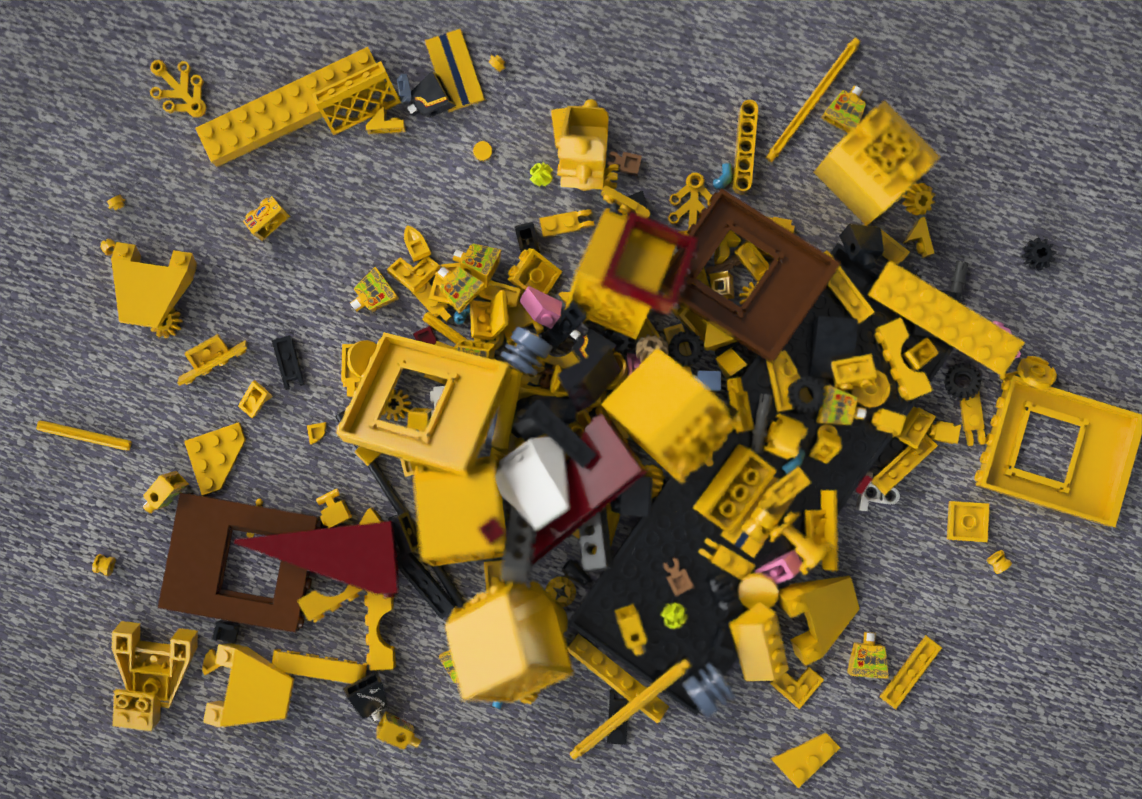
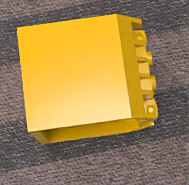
[814,100,940,225]
[565,208,676,340]
[602,348,739,483]
[414,456,507,566]
[445,581,574,703]

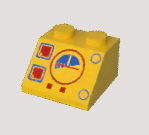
[243,196,291,241]

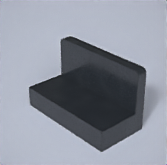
[388,511,420,554]

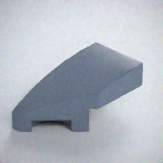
[397,74,411,104]

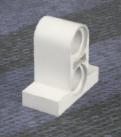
[856,472,900,511]

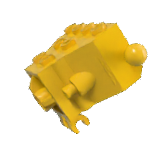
[556,99,619,191]

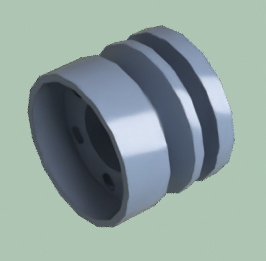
[500,327,552,376]
[682,663,735,718]

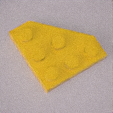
[184,422,246,496]

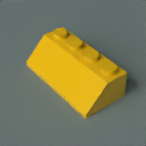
[693,444,777,535]
[730,603,789,681]

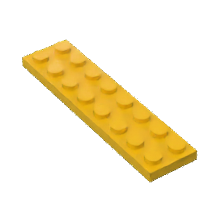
[868,261,1025,376]

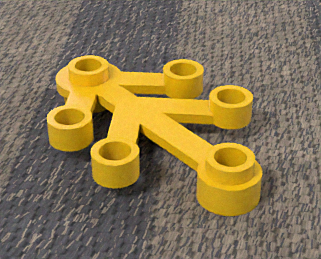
[150,60,206,118]
[668,172,712,230]

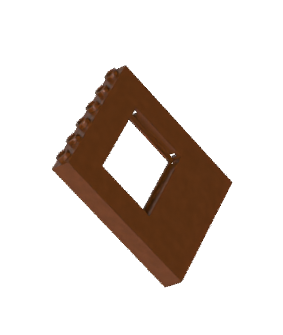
[658,188,841,364]
[158,492,323,633]

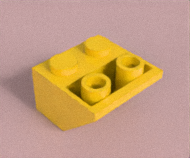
[113,689,161,731]

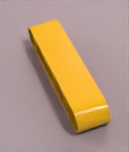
[733,99,758,195]
[272,649,367,684]

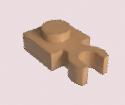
[607,152,642,176]
[663,558,693,596]

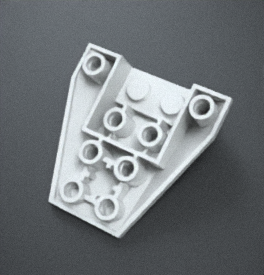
[495,437,569,530]

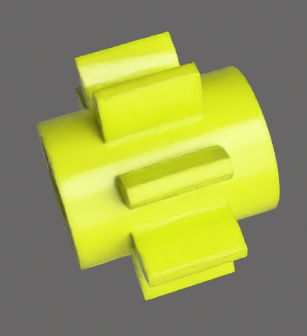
[530,162,553,187]
[661,603,688,628]

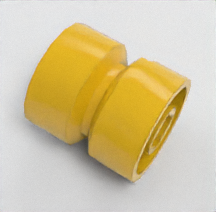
[741,507,778,544]

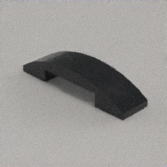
[540,300,588,353]

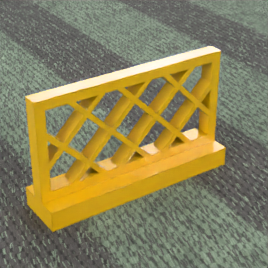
[312,61,401,136]

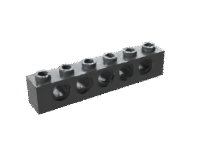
[501,506,536,583]
[579,507,613,572]

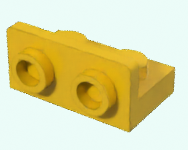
[831,354,877,391]

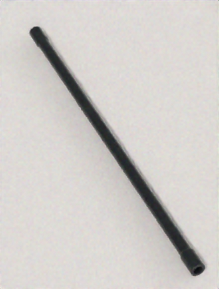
[335,411,466,609]

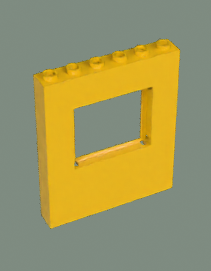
[336,332,513,478]
[974,375,1142,527]

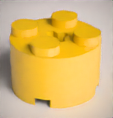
[764,414,807,459]

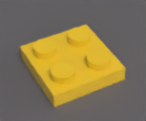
[947,501,989,542]

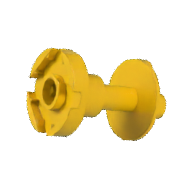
[769,512,834,575]

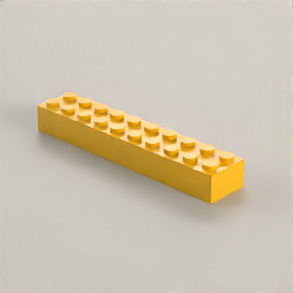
[195,47,386,167]

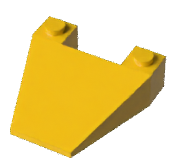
[111,242,197,328]
[778,576,860,666]
[112,621,198,708]
[203,643,294,727]

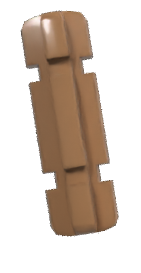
[706,255,742,278]

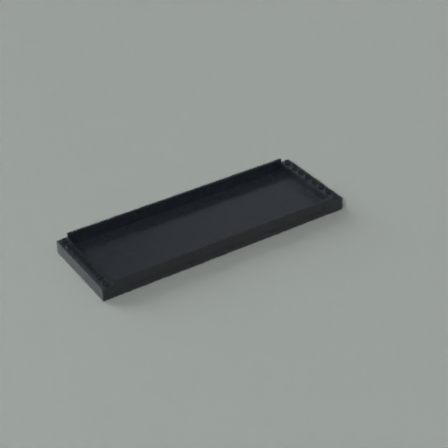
[568,243,954,716]

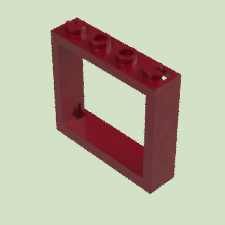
[600,211,698,314]

